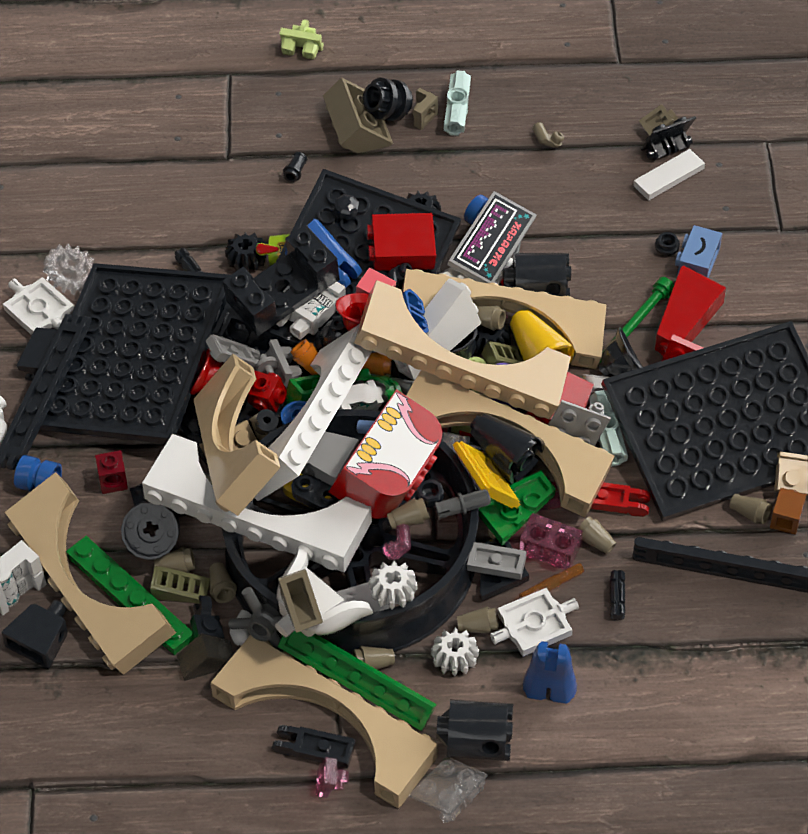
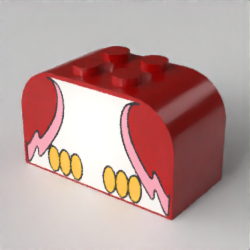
[329,389,442,519]

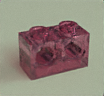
[520,513,583,571]

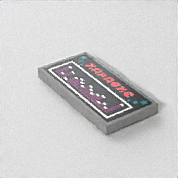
[447,191,537,283]

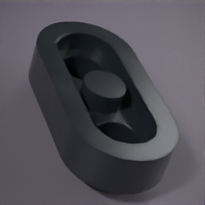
[291,474,340,511]

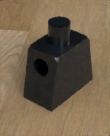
[1,600,68,669]

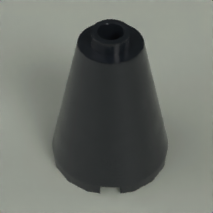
[470,414,545,484]

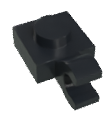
[190,595,225,645]

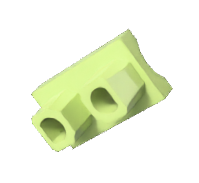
[279,20,324,59]

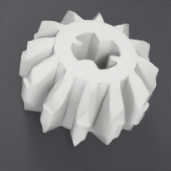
[369,560,417,610]
[431,627,479,677]

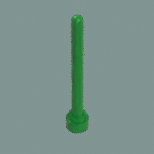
[599,277,674,363]

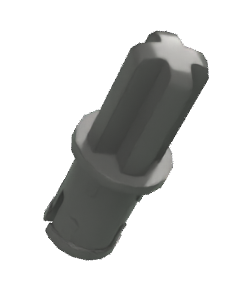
[434,489,491,520]

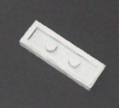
[633,149,705,200]

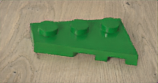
[479,471,556,545]

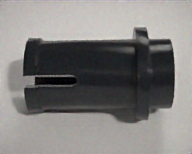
[283,152,308,182]

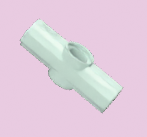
[444,70,471,136]
[588,390,628,467]

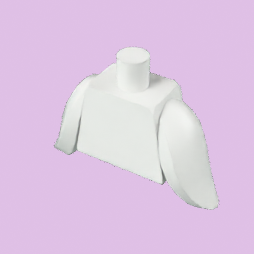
[275,548,373,637]

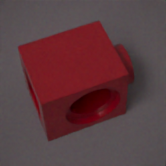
[95,450,128,494]

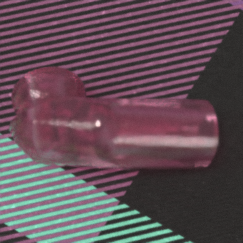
[383,524,411,560]

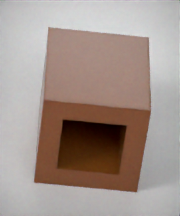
[770,487,807,535]

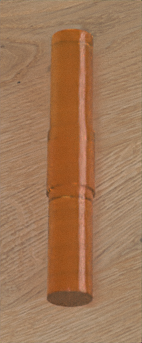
[519,563,584,598]

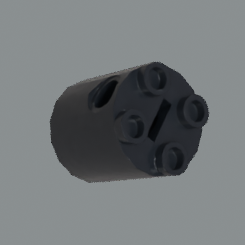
[503,253,571,297]
[436,699,513,761]

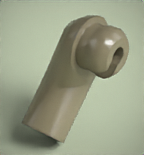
[532,123,564,148]

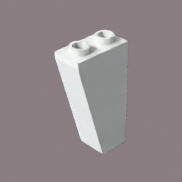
[394,278,481,381]

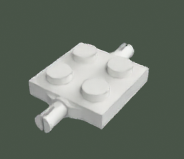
[3,277,74,335]
[490,588,579,656]

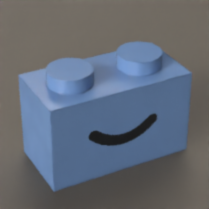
[675,225,722,278]

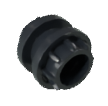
[363,77,413,121]

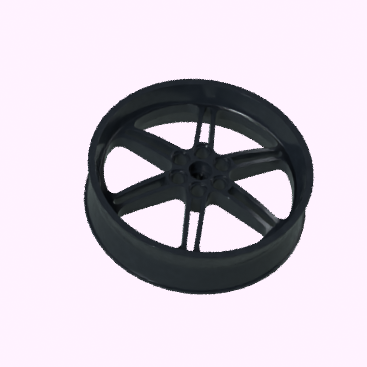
[222,409,479,655]

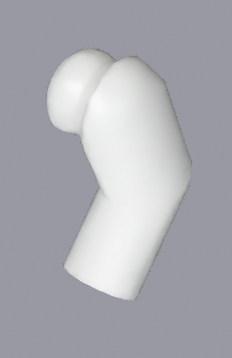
[230,610,251,646]

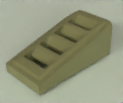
[481,342,523,365]
[150,566,210,604]

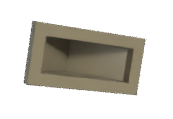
[278,569,323,633]

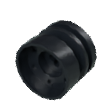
[121,500,180,560]

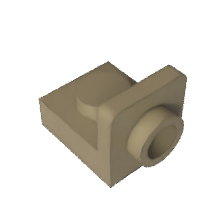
[413,88,438,130]
[639,104,678,136]

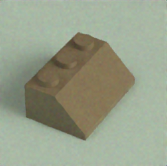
[323,77,393,153]

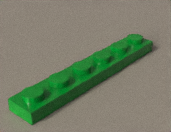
[66,536,194,655]
[278,630,437,731]

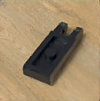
[272,725,356,769]

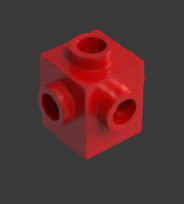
[246,370,287,412]

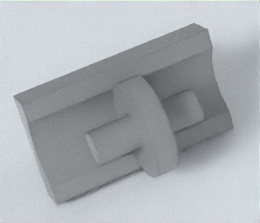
[256,339,302,388]

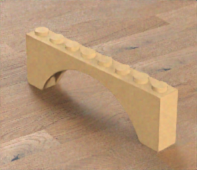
[402,269,606,369]
[354,280,571,419]
[193,354,281,516]
[406,370,614,517]
[5,472,176,675]
[211,635,437,809]

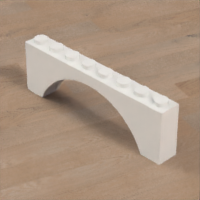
[254,325,372,501]
[142,434,372,572]

